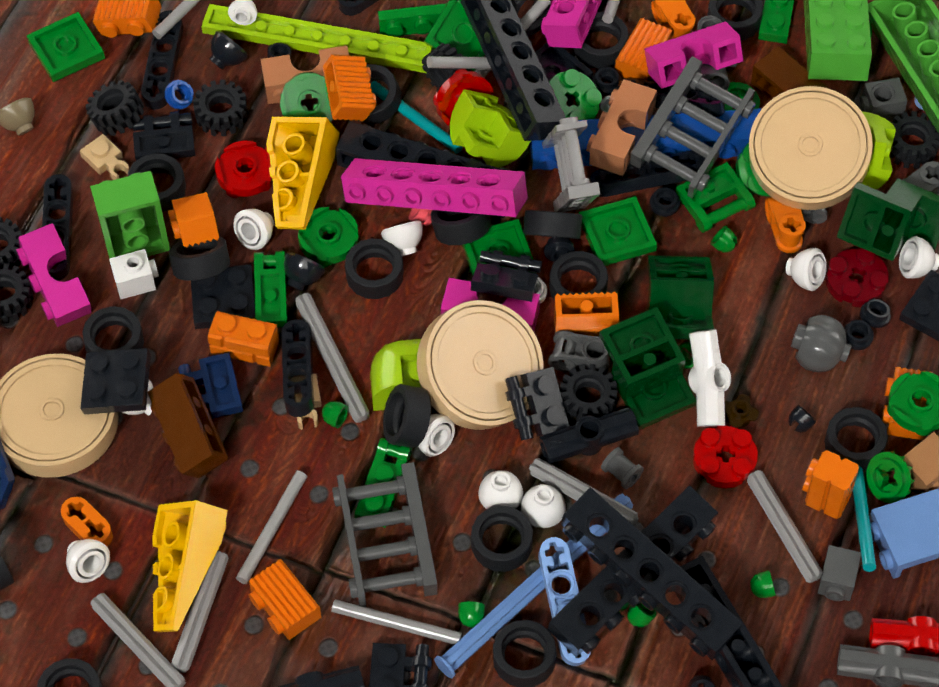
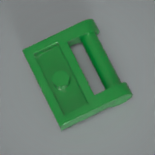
[676,162,756,233]

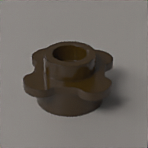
[724,394,759,428]

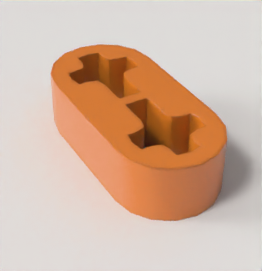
[60,496,113,547]

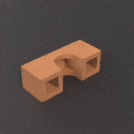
[260,46,349,104]
[586,79,657,176]

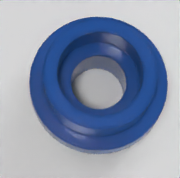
[165,80,194,110]

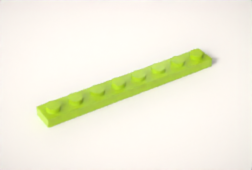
[201,4,433,73]

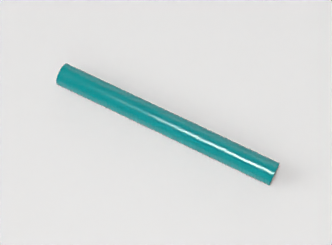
[370,81,463,154]
[853,467,876,572]

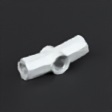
[688,329,731,427]

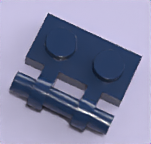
[178,352,243,419]

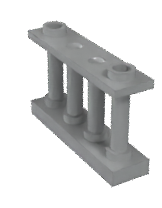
[542,117,600,212]

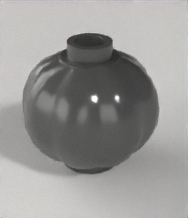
[791,315,851,372]

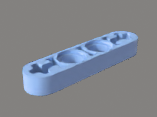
[538,537,591,666]

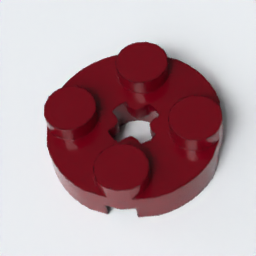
[826,248,889,308]

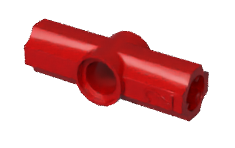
[869,616,939,657]

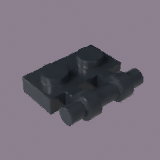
[132,111,196,161]
[471,249,542,302]
[505,367,569,441]
[369,643,432,687]

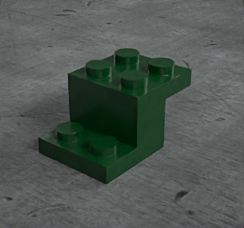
[837,178,939,261]
[647,255,714,341]
[599,307,697,430]

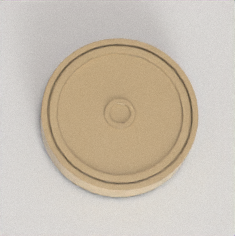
[749,86,873,210]
[417,300,544,430]
[0,354,119,477]

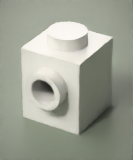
[109,249,159,300]

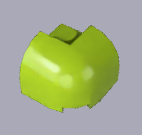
[450,89,531,168]
[862,111,896,189]
[370,339,421,411]

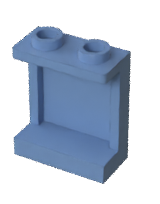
[870,488,939,579]

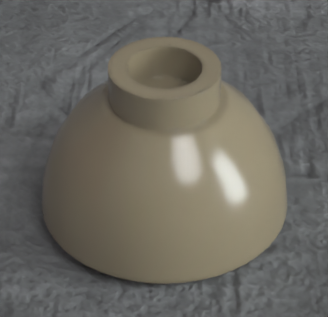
[0,97,35,136]

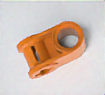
[651,0,696,39]
[765,197,806,253]

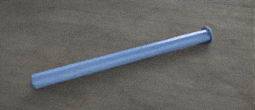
[434,494,633,679]

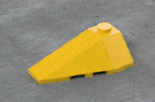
[266,117,340,230]
[152,500,228,632]

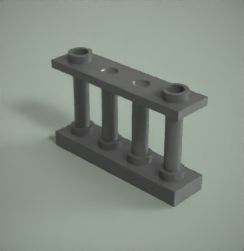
[630,56,756,199]
[332,462,438,607]

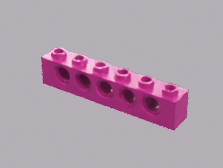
[541,0,602,48]
[341,158,528,217]

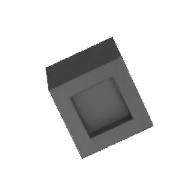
[859,77,907,121]
[817,545,861,601]

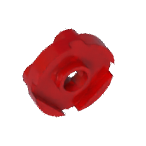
[433,69,493,126]
[215,140,273,198]
[693,426,758,488]

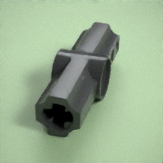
[837,644,939,687]

